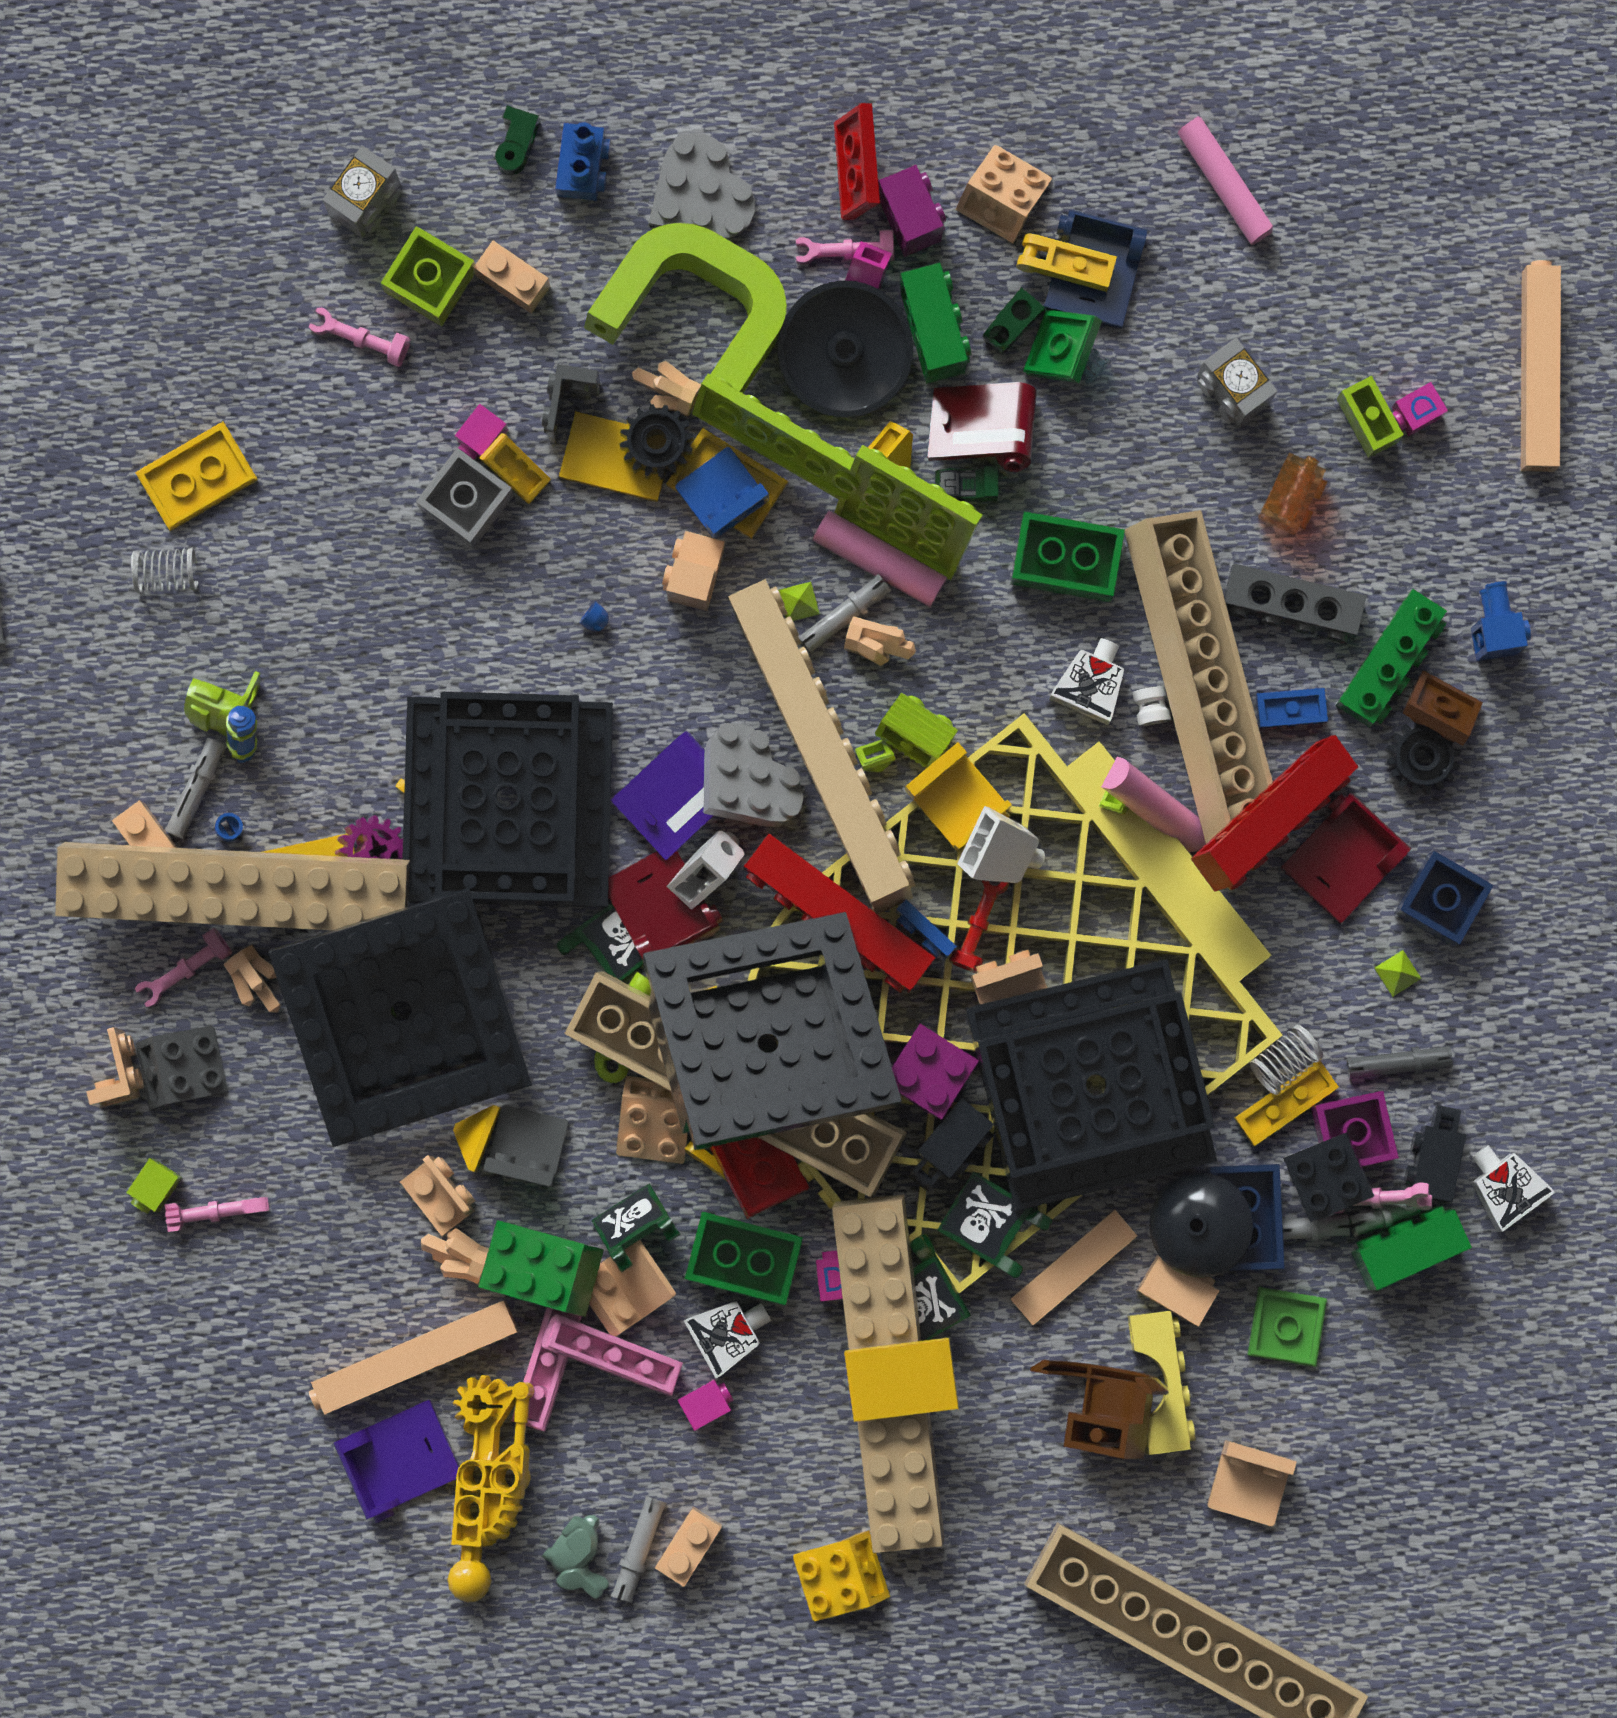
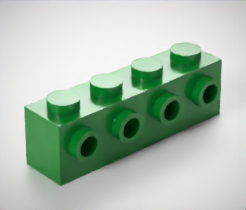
[1335,589,1447,728]

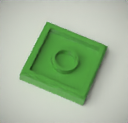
[1247,1287,1327,1367]

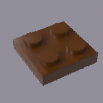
[1403,670,1483,746]

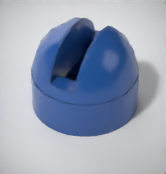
[579,601,609,632]
[215,813,243,842]

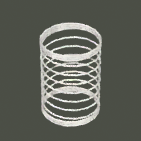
[131,547,198,593]
[1250,1025,1323,1095]

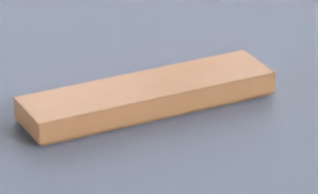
[1010,1210,1137,1326]

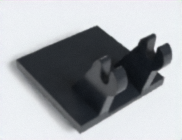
[1283,1132,1374,1222]

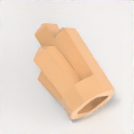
[632,361,701,417]
[844,617,916,666]
[223,945,281,1013]
[421,1228,489,1284]

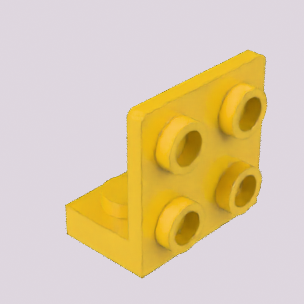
[793,1530,890,1621]

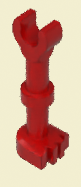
[949,880,1009,974]

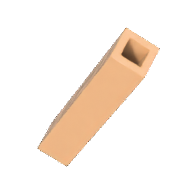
[1521,260,1561,472]
[309,1300,519,1415]

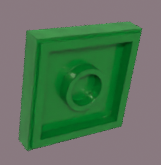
[1023,309,1102,383]

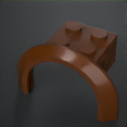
[1030,1360,1169,1459]

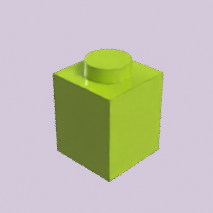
[126,1158,182,1214]

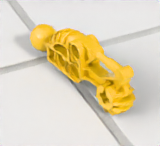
[447,1375,534,1603]

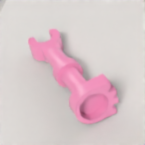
[796,230,895,265]
[309,308,411,367]
[135,928,232,1007]
[1333,1183,1433,1214]
[164,1197,269,1232]

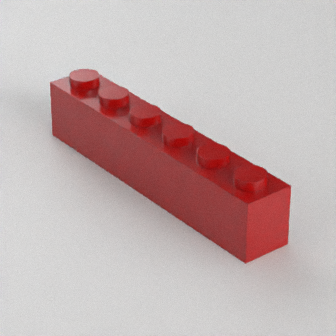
[1191,735,1358,892]
[744,834,935,993]

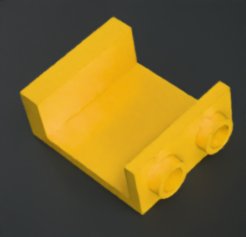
[905,742,1012,852]

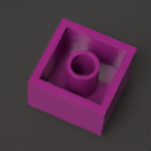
[878,165,947,257]
[892,1023,979,1121]
[1311,1091,1399,1166]

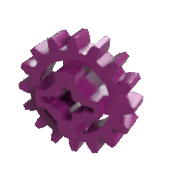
[335,815,403,860]

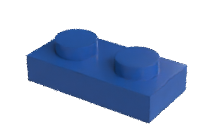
[1255,688,1328,729]
[896,900,957,958]

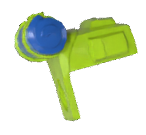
[184,671,260,763]

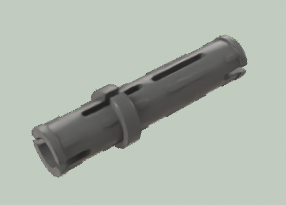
[1346,1045,1453,1080]

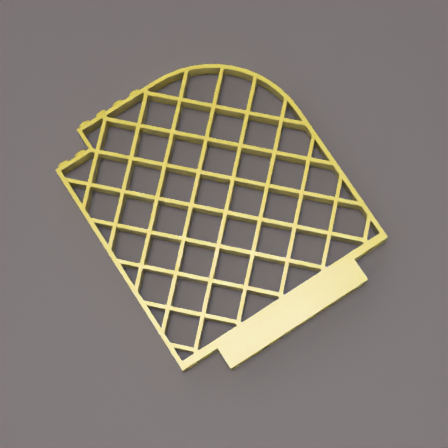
[748,713,1282,1293]

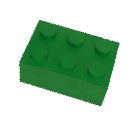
[899,263,972,384]
[1010,511,1125,602]
[1351,1206,1472,1290]
[685,1211,803,1305]
[478,1220,604,1317]

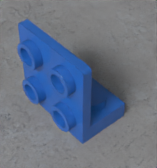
[675,447,769,539]

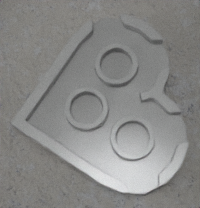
[649,133,755,240]
[704,723,803,827]

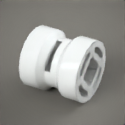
[1133,686,1172,727]

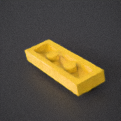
[1234,1060,1339,1146]

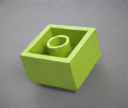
[381,226,475,327]

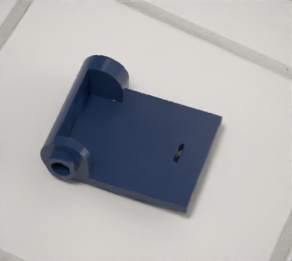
[1044,209,1148,329]

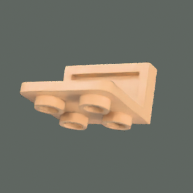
[971,950,1050,1034]

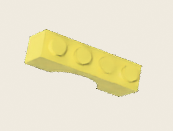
[1127,1310,1195,1455]

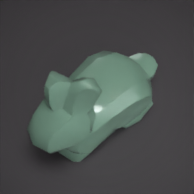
[541,1515,609,1599]

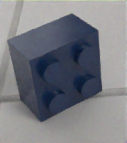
[1394,851,1494,948]

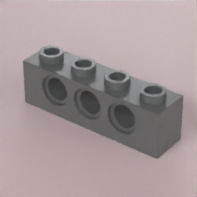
[1224,563,1367,643]

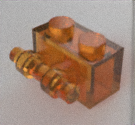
[1258,452,1328,535]

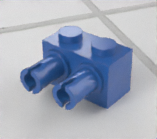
[555,122,611,201]
[1471,581,1531,661]

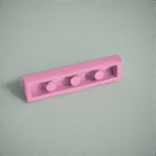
[1177,116,1273,245]
[813,510,947,608]
[1101,757,1206,852]
[511,1307,582,1432]
[542,1314,683,1396]

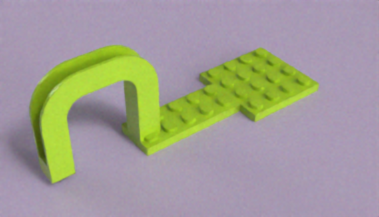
[584,223,983,581]

